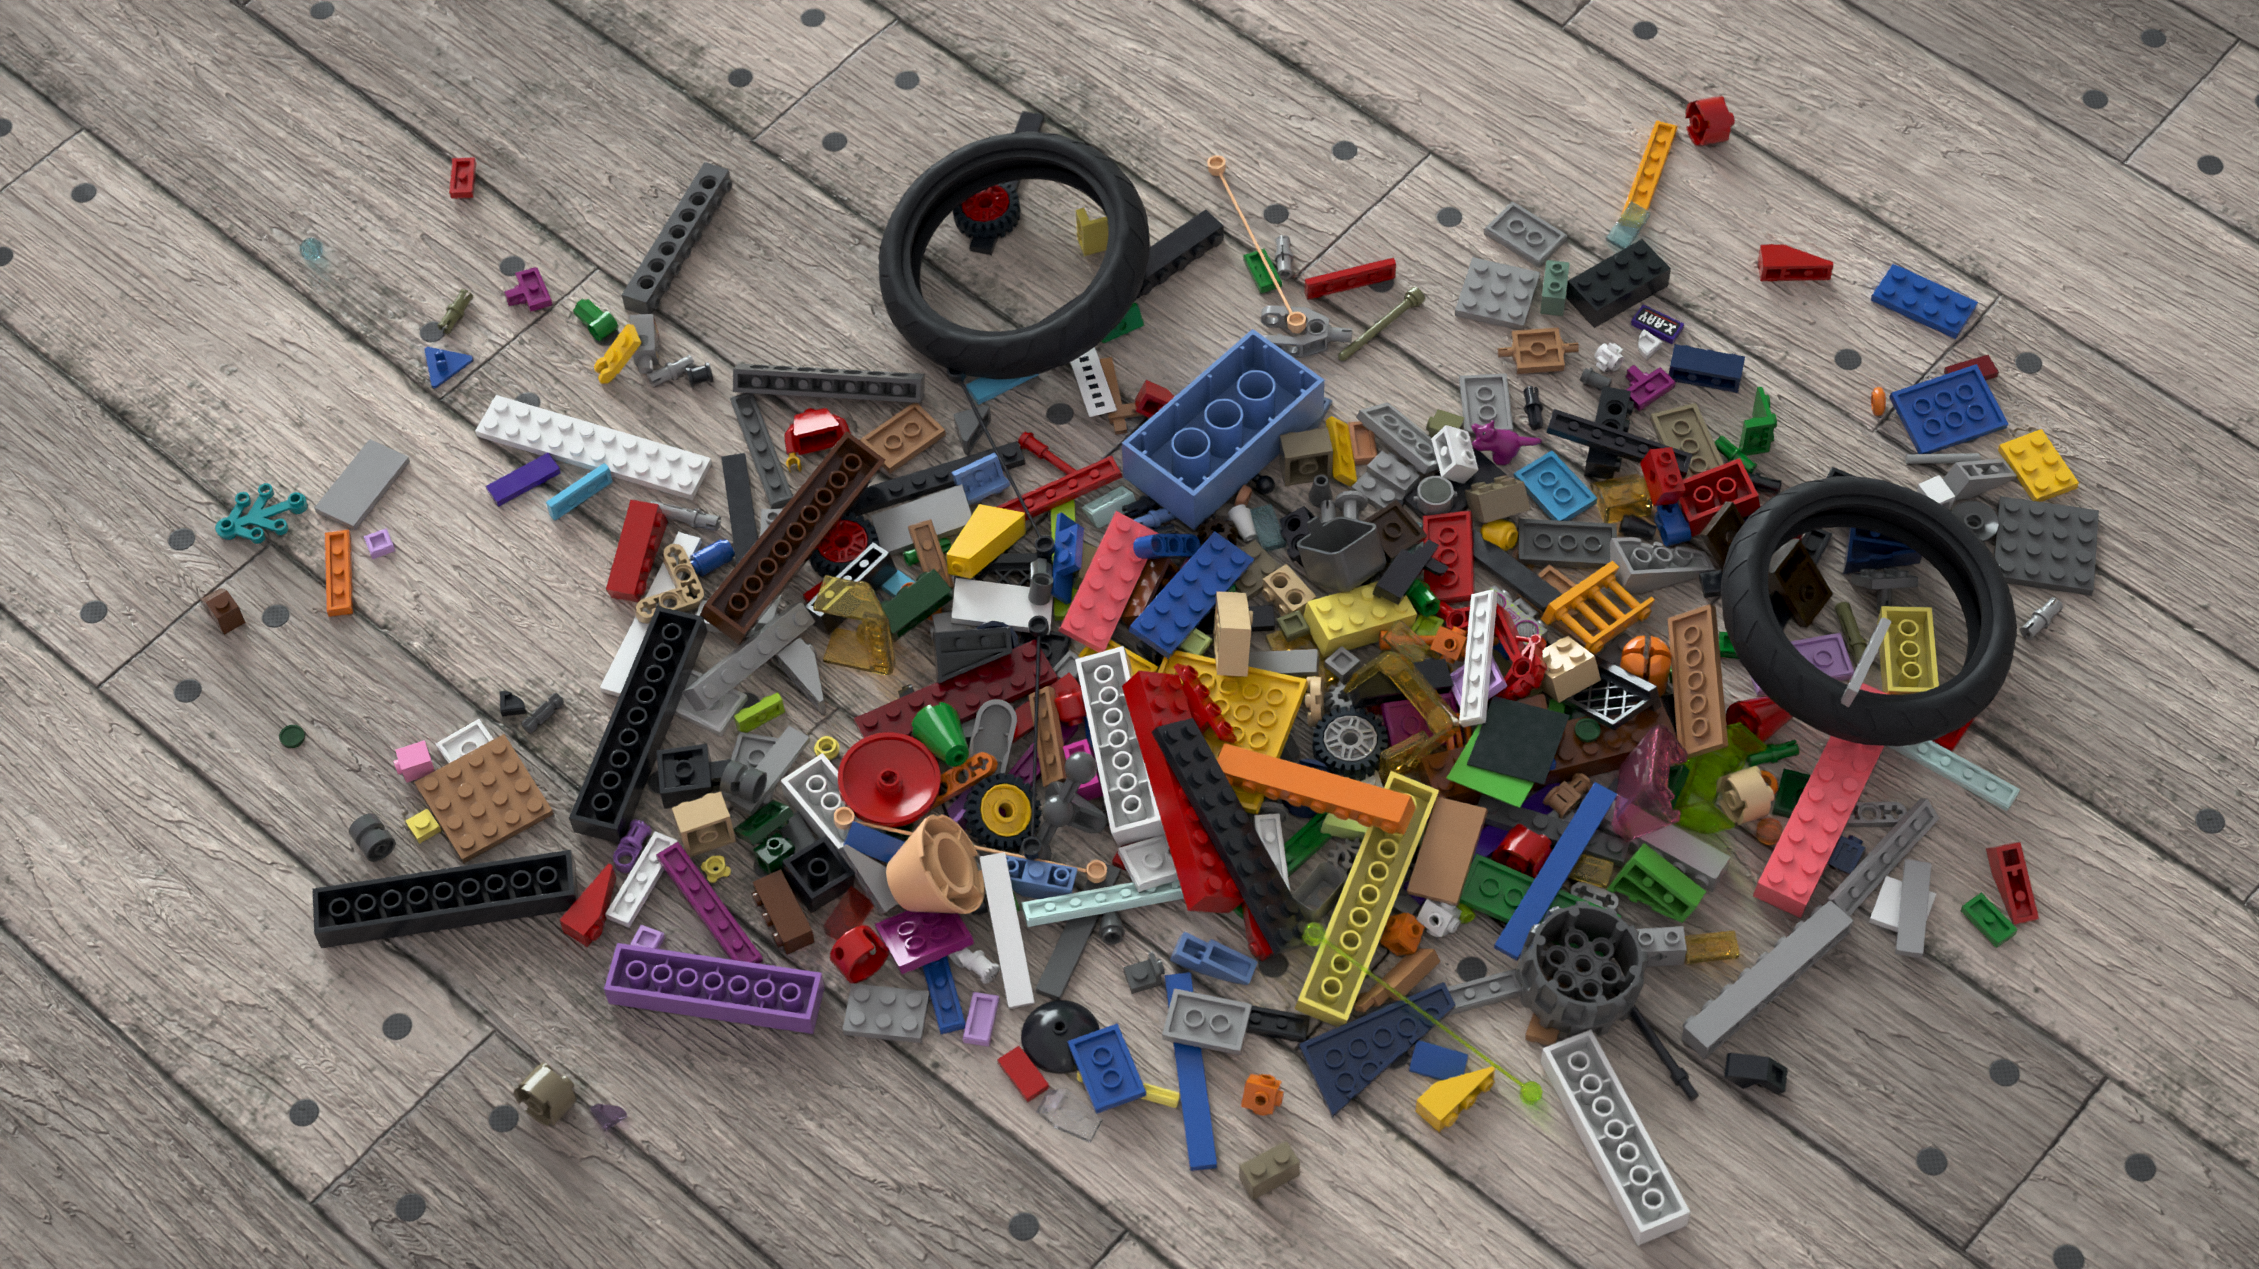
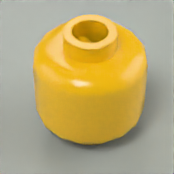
[1480,519,1519,551]

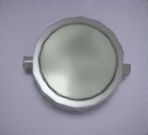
[1413,476,1457,515]

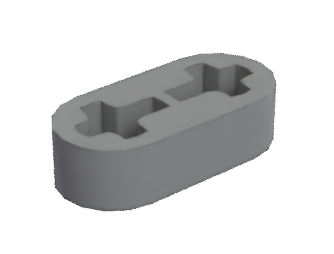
[1570,882,1619,911]

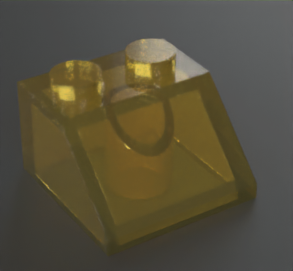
[1590,474,1653,523]

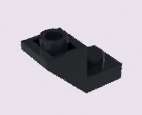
[1724,1053,1788,1095]

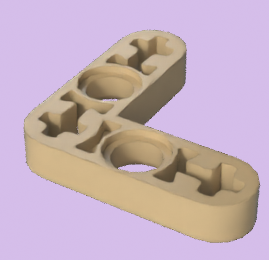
[636,544,704,624]

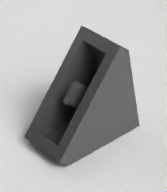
[953,405,991,455]

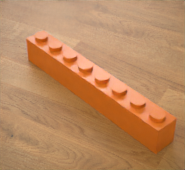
[1217,743,1416,834]

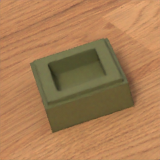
[1277,610,1310,642]

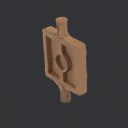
[1497,328,1579,374]

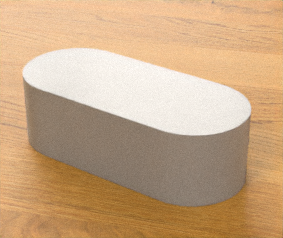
[964,699,1017,787]

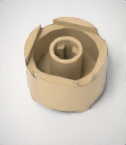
[1716,766,1774,825]

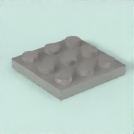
[1455,257,1540,330]

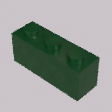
[875,569,953,642]

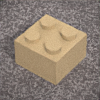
[1540,636,1601,703]
[672,791,736,857]

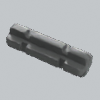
[521,693,564,733]

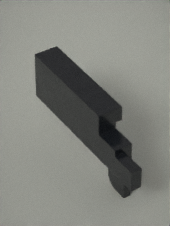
[1373,539,1449,605]

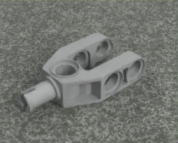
[1261,306,1352,358]

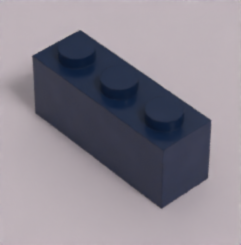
[1669,344,1745,393]

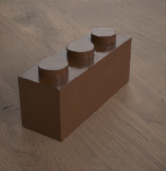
[1120,557,1180,628]
[751,869,815,955]

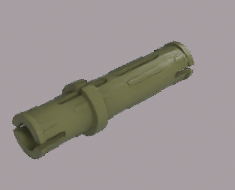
[1834,601,1872,667]

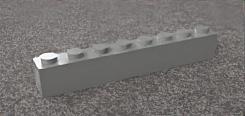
[1681,900,1854,1060]

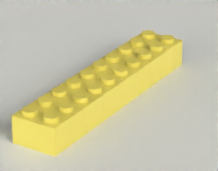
[1294,771,1439,1027]

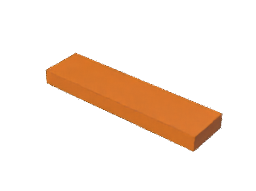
[325,530,353,617]

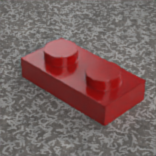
[449,157,477,199]

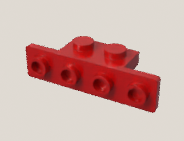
[1174,663,1237,743]

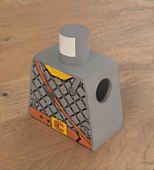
[630,314,659,374]

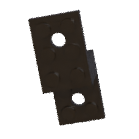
[1700,502,1833,628]

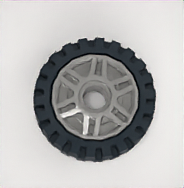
[1312,706,1388,781]

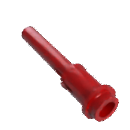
[1018,432,1077,475]

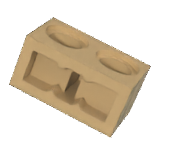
[1262,564,1317,617]

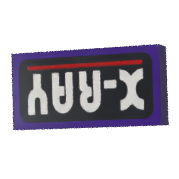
[1631,305,1684,344]

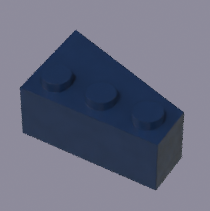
[1843,528,1922,574]

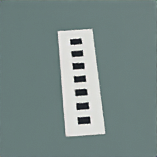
[1071,347,1117,417]

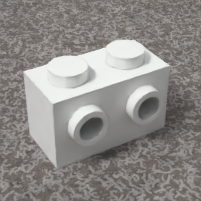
[1431,425,1478,484]

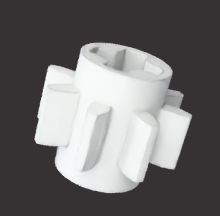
[1594,343,1624,372]

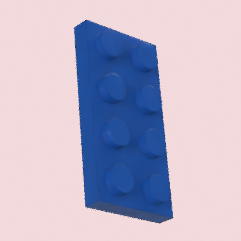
[1871,264,1978,339]

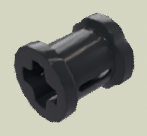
[686,362,714,388]

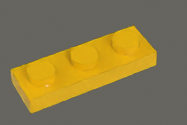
[1325,416,1357,487]

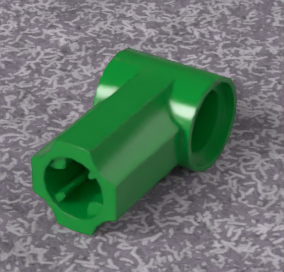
[573,299,619,342]
[1406,578,1440,617]

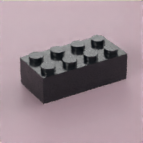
[1566,239,1671,328]

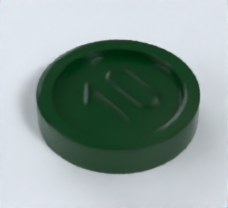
[1574,718,1601,743]
[279,725,305,748]

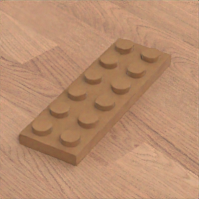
[1667,604,1728,760]

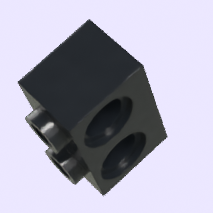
[1279,506,1315,568]

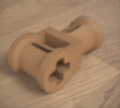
[1542,773,1592,820]

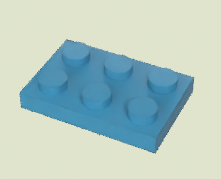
[1514,451,1597,521]

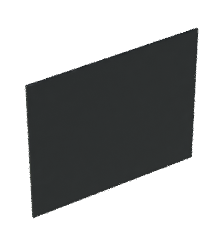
[1467,696,1570,785]

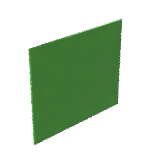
[1446,723,1534,808]

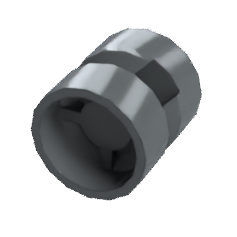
[720,760,767,803]
[349,813,396,862]

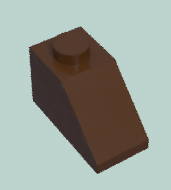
[200,587,246,635]

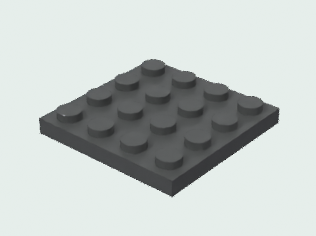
[1994,496,2099,596]

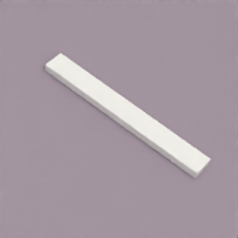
[600,532,702,697]

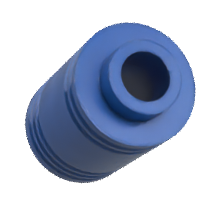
[690,539,735,577]

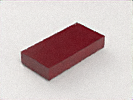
[1944,354,1999,380]

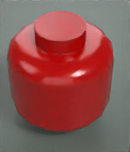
[1054,688,1087,726]

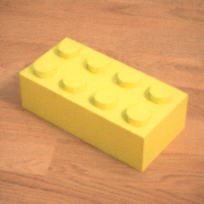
[1303,582,1417,657]
[1877,606,1939,695]

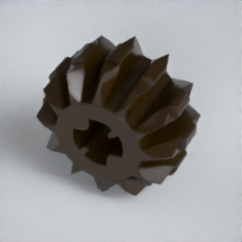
[1197,515,1238,546]

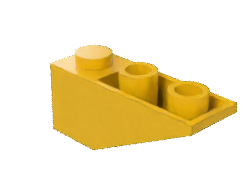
[1415,1066,1495,1132]

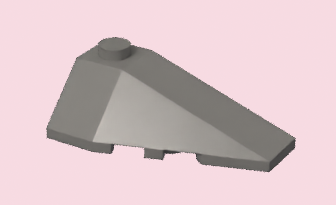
[1610,537,1715,594]

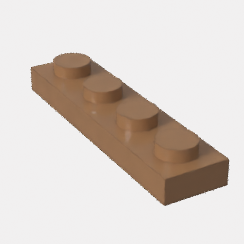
[1029,686,1067,788]

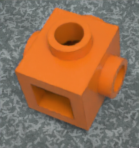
[1430,626,1467,664]
[1380,913,1425,956]
[1241,1074,1284,1115]

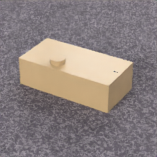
[1213,591,1253,676]

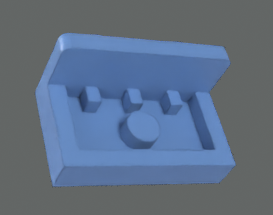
[951,453,1010,505]

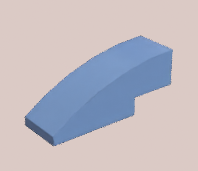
[1170,931,1258,985]

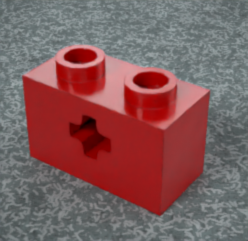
[1640,447,1686,506]

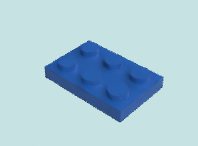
[1068,1023,1146,1114]

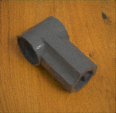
[1028,558,1054,605]

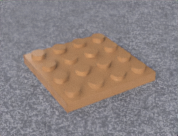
[414,734,554,864]

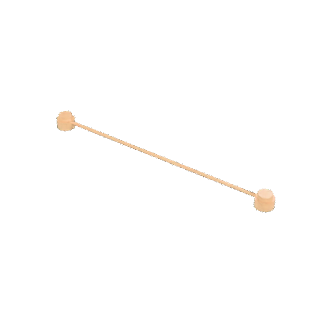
[1207,155,1306,333]
[834,807,1107,883]

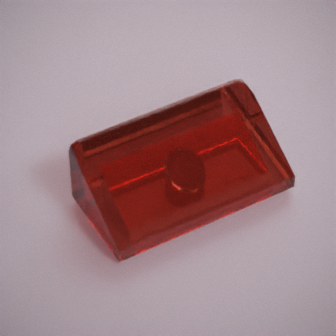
[824,886,874,940]

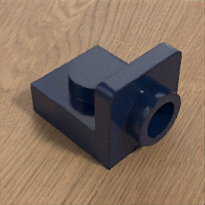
[1828,834,1866,875]

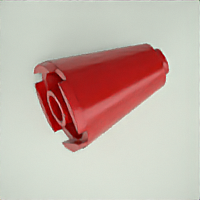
[1726,696,1793,750]

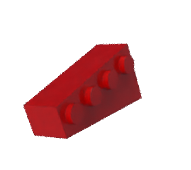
[606,500,668,602]

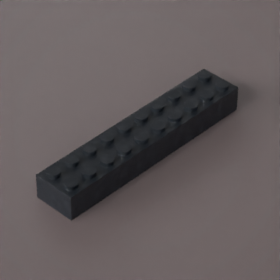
[569,606,708,844]
[312,850,578,948]

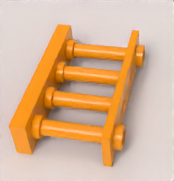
[1541,561,1655,655]

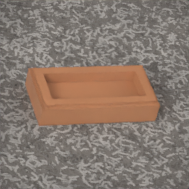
[1348,421,1378,466]

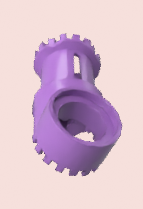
[613,819,652,873]

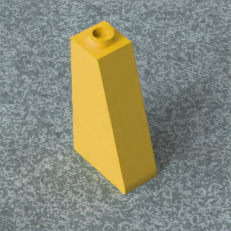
[946,504,1026,579]

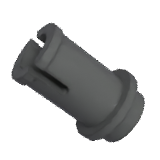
[1580,368,1612,391]

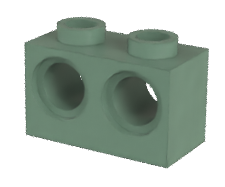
[1540,260,1570,316]

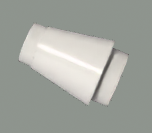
[1228,504,1257,542]

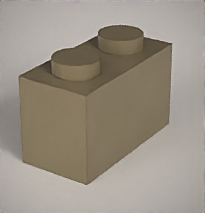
[1239,1141,1300,1200]

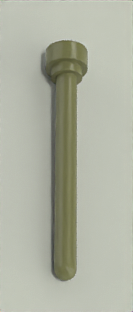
[1338,287,1425,361]

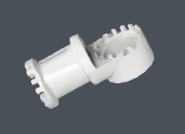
[949,947,1000,984]

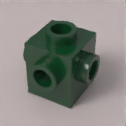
[753,832,796,875]

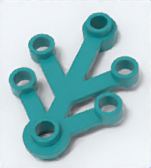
[215,483,308,544]

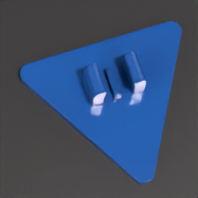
[425,347,473,388]

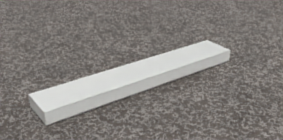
[1459,589,1498,727]
[979,852,1034,1009]

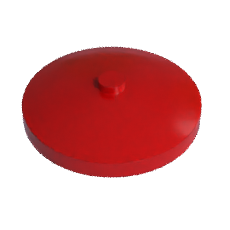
[838,732,941,827]

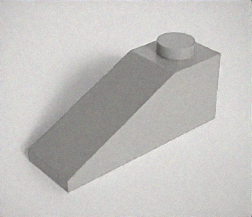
[1943,458,2017,500]
[776,637,826,715]
[838,844,898,914]

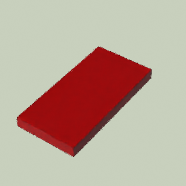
[1423,510,1475,604]

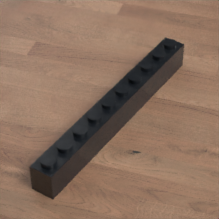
[1038,209,1224,323]

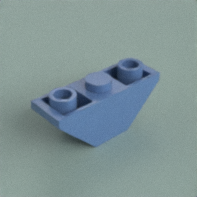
[1006,855,1078,899]

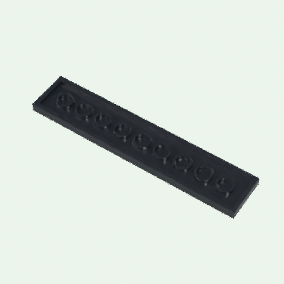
[1151,718,1316,956]

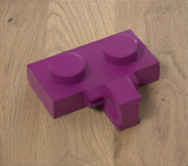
[504,267,552,312]
[1625,365,1676,411]

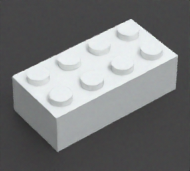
[781,753,883,854]

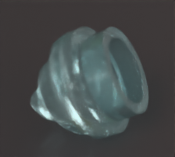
[299,238,323,261]

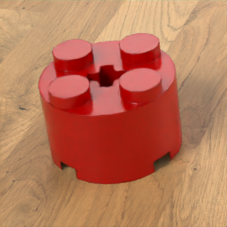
[1685,96,1735,146]
[1492,824,1552,878]

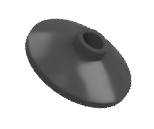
[1951,501,1999,542]

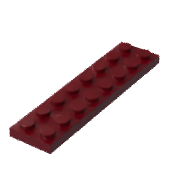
[854,639,1058,738]

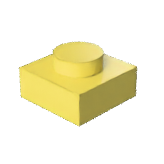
[405,808,441,844]

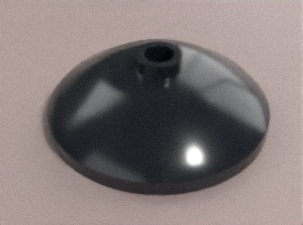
[1021,1000,1100,1074]

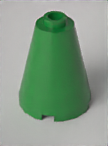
[912,702,969,767]

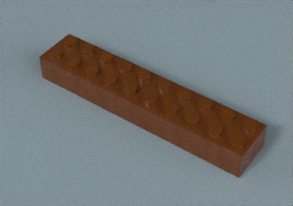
[700,431,885,645]
[1418,699,1678,810]

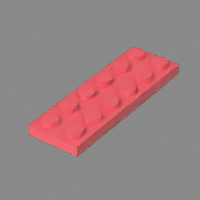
[1058,511,1159,653]

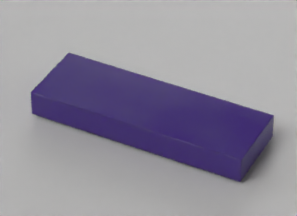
[486,453,561,507]

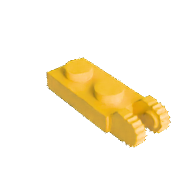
[594,324,641,384]

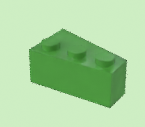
[1606,843,1706,923]

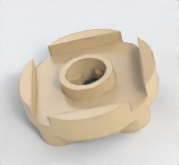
[1305,677,1325,727]

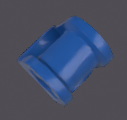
[1654,503,1691,547]

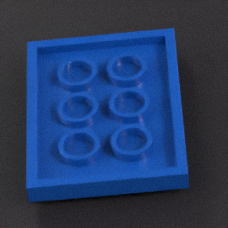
[1889,364,2008,454]

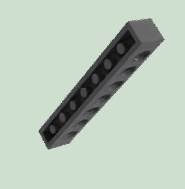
[622,162,732,315]
[733,363,925,403]

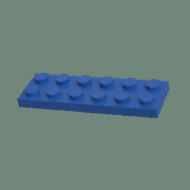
[1129,531,1254,659]

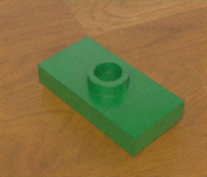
[1243,248,1282,294]
[1101,303,1144,344]

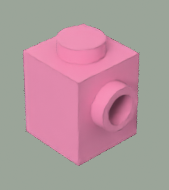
[394,740,435,783]

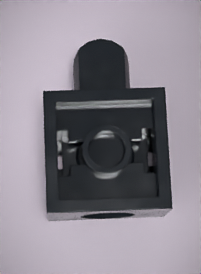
[657,744,732,809]

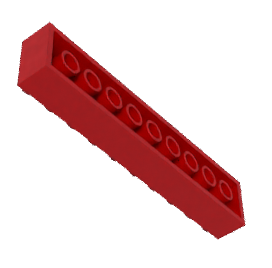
[1122,671,1244,913]

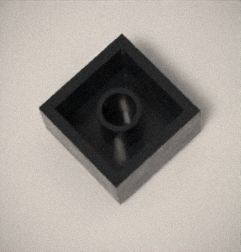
[782,836,855,913]

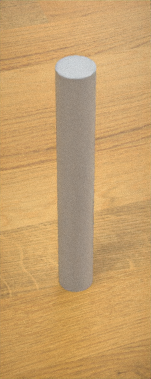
[1905,453,1980,464]

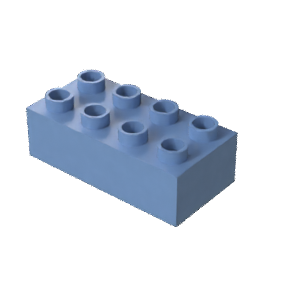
[1122,329,1325,530]

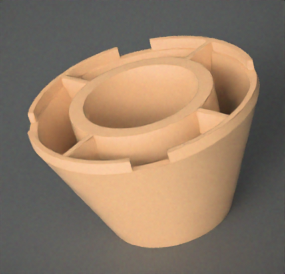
[886,814,985,914]

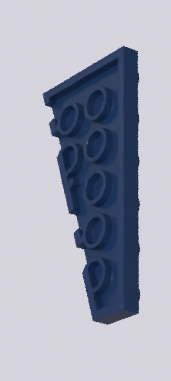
[1299,982,1456,1118]

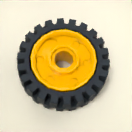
[963,773,1042,851]

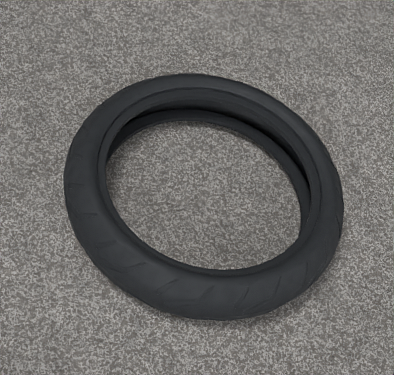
[878,132,1150,379]
[1721,476,2017,746]

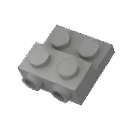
[1351,451,1420,510]

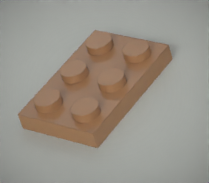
[860,402,946,474]

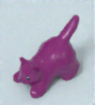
[1472,420,1542,466]

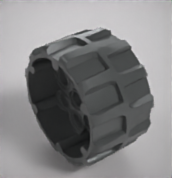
[1515,901,1649,1038]

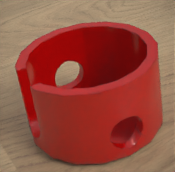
[830,925,889,984]

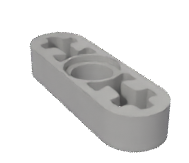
[1846,802,1907,827]

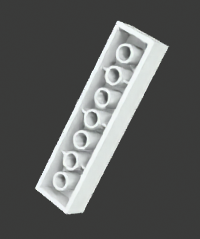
[1075,646,1165,847]
[1541,1029,1690,1245]

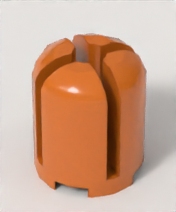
[1620,635,1672,704]

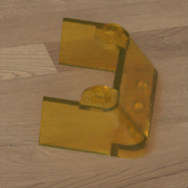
[813,575,896,675]
[1343,651,1460,767]

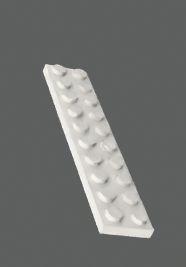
[475,395,712,500]

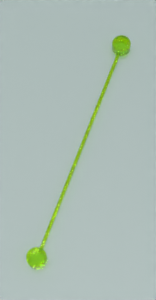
[1303,922,1543,1105]

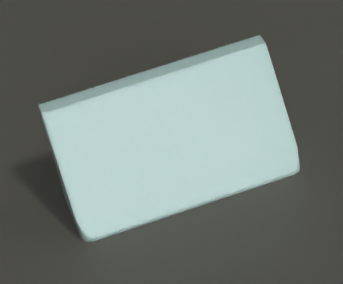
[1082,486,1136,528]

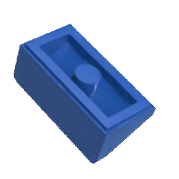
[1409,1040,1468,1081]

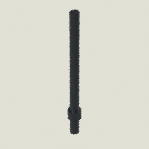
[1602,975,1699,1101]

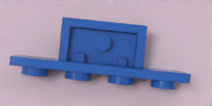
[1051,513,1084,605]

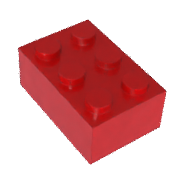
[1677,458,1760,537]

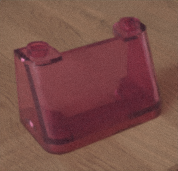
[1612,724,1688,843]

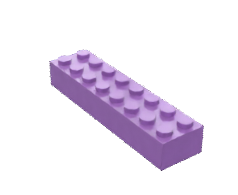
[604,943,825,1034]

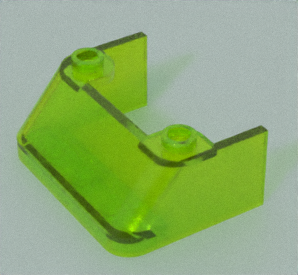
[1658,722,1767,835]

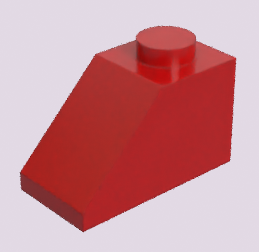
[1135,380,1175,418]

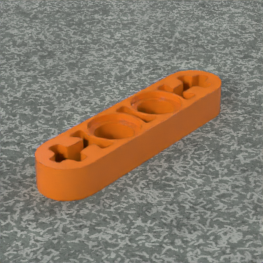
[928,752,998,812]

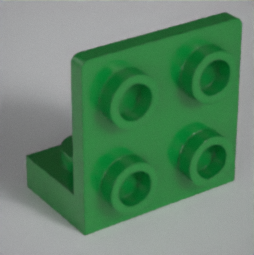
[1739,387,1777,456]

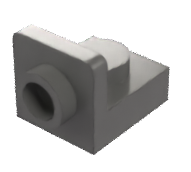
[1123,952,1165,994]

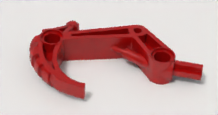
[1436,601,1548,703]

